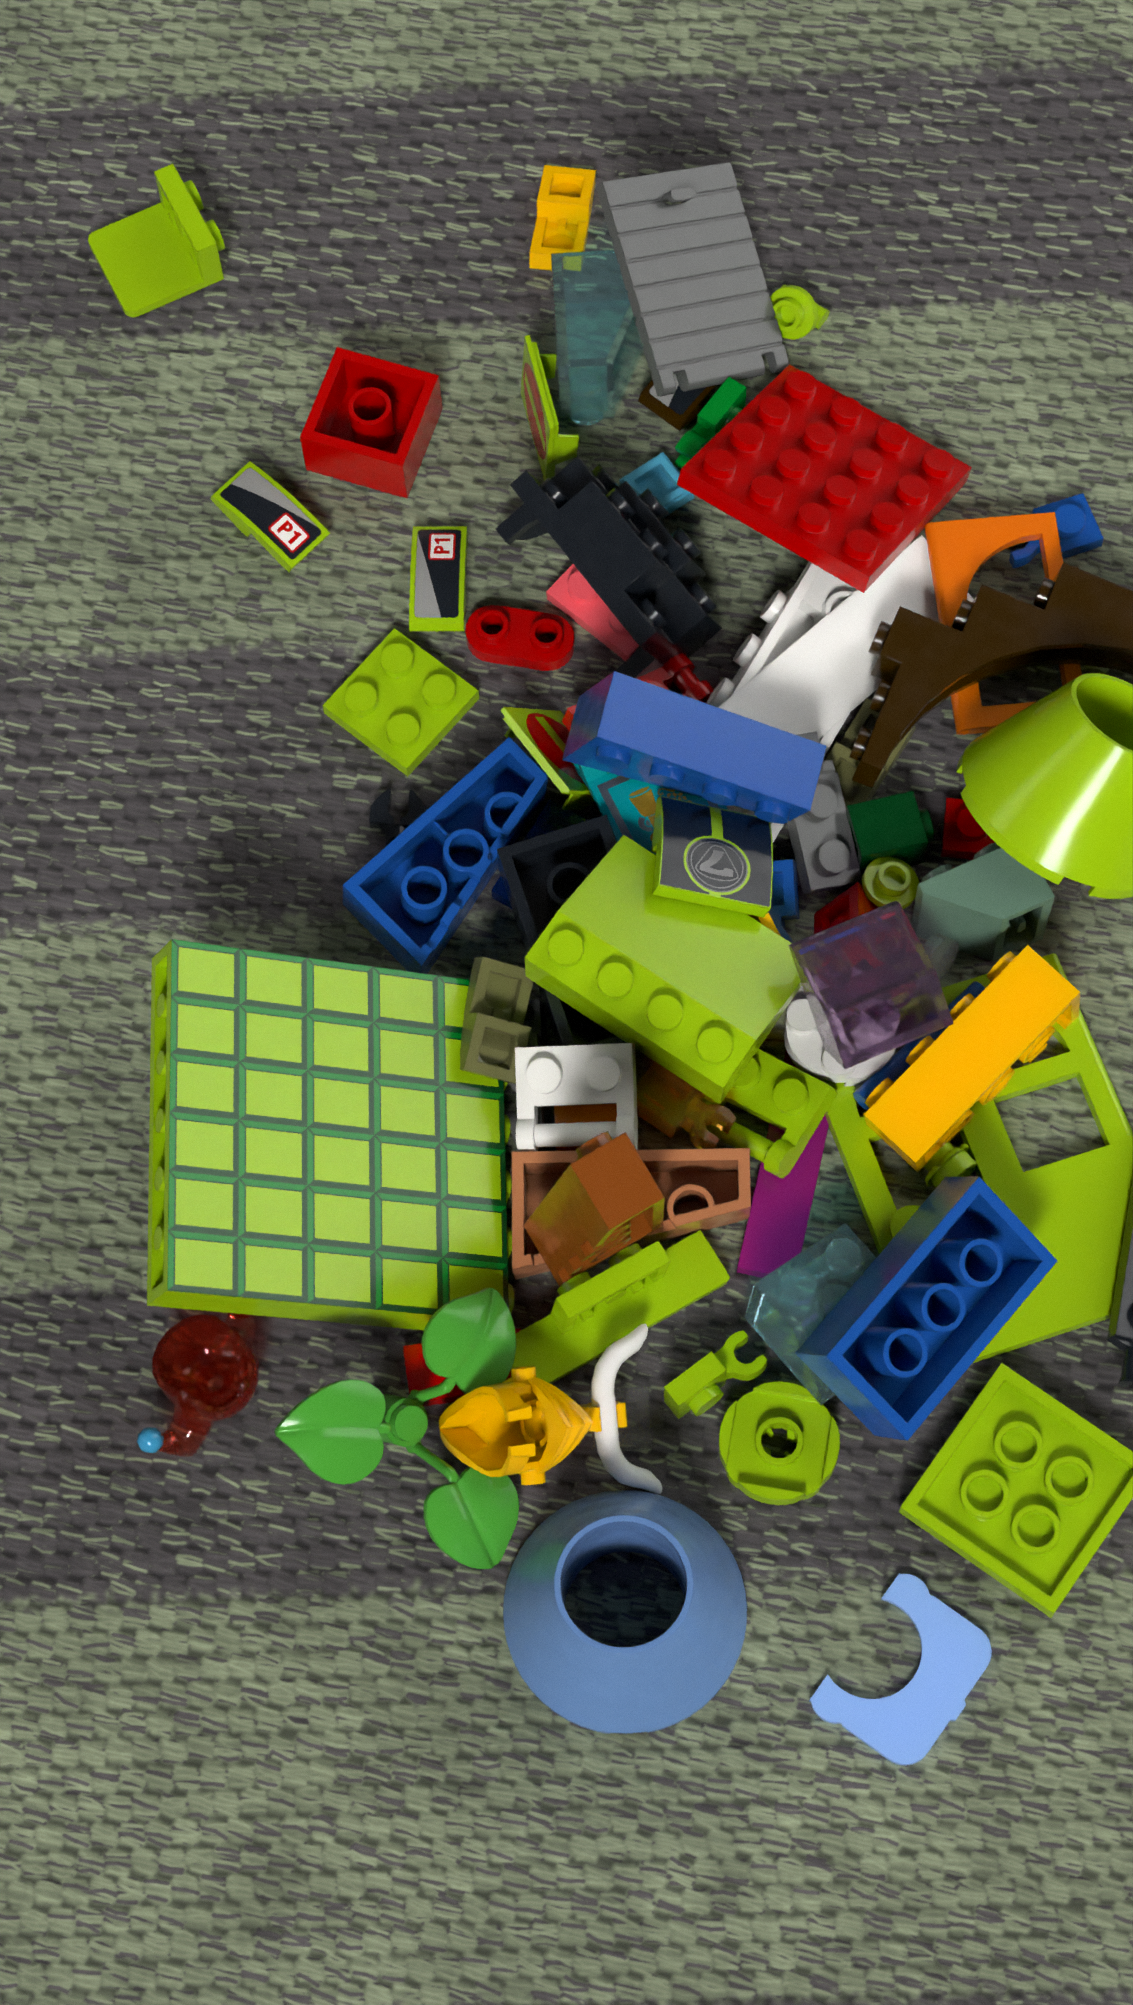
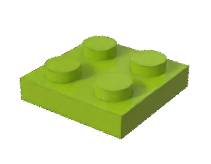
[322,628,479,777]

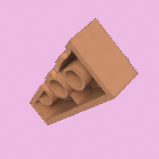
[512,1148,751,1280]

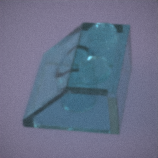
[744,1223,876,1405]

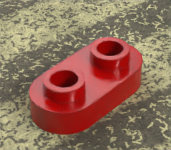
[465,605,575,671]

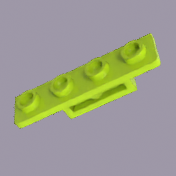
[512,1230,729,1384]

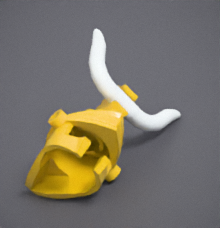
[439,1324,662,1494]

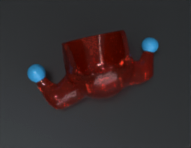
[137,1313,259,1457]

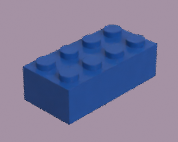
[795,1176,1057,1441]

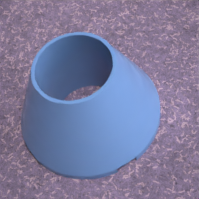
[503,1490,747,1734]

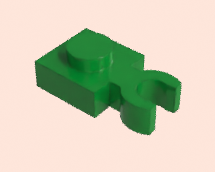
[675,377,746,468]

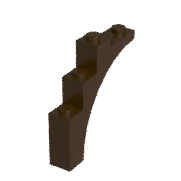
[849,562,1133,788]

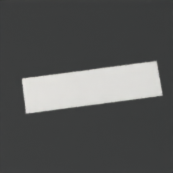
[718,535,974,739]

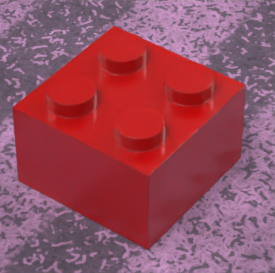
[300,347,443,498]

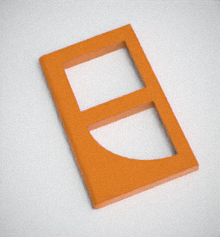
[924,512,1082,735]

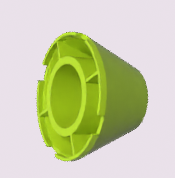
[956,673,1133,899]

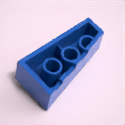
[343,737,548,974]

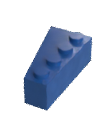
[562,671,827,824]

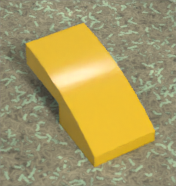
[529,165,596,274]

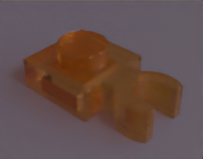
[636,1062,736,1149]

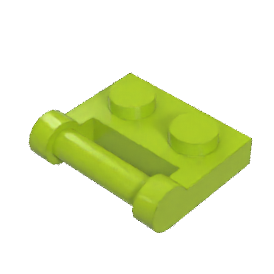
[683,1049,837,1178]

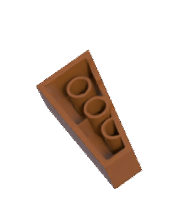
[523,1131,665,1287]

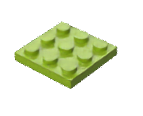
[899,1363,1133,1618]

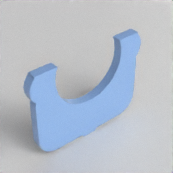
[809,1573,992,1766]

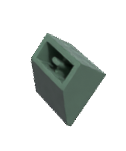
[910,843,1055,961]

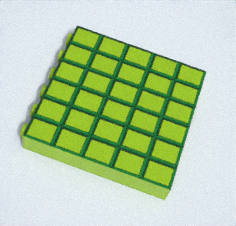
[147,939,514,1330]

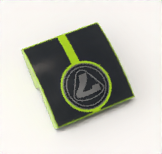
[651,796,773,918]

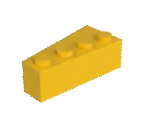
[864,945,1080,1172]

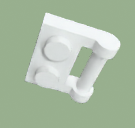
[515,1043,638,1152]

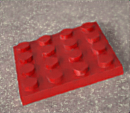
[677,364,972,593]

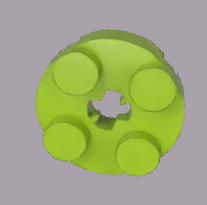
[719,1381,840,1505]

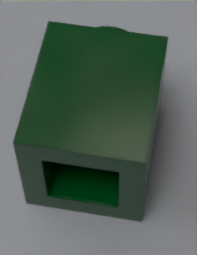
[846,791,934,876]

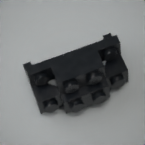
[495,456,722,678]

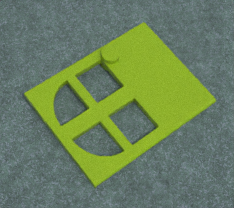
[825,953,1133,1364]

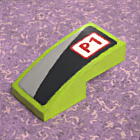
[210,461,330,572]
[409,526,468,631]

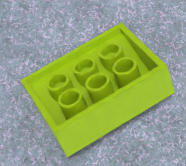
[524,835,818,1104]

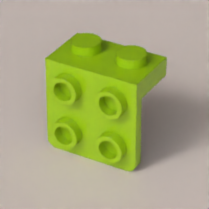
[88,164,225,318]

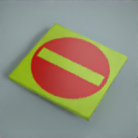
[521,335,579,481]
[500,707,608,810]

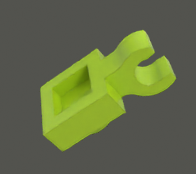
[664,1330,767,1420]

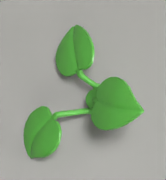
[274,1287,519,1569]

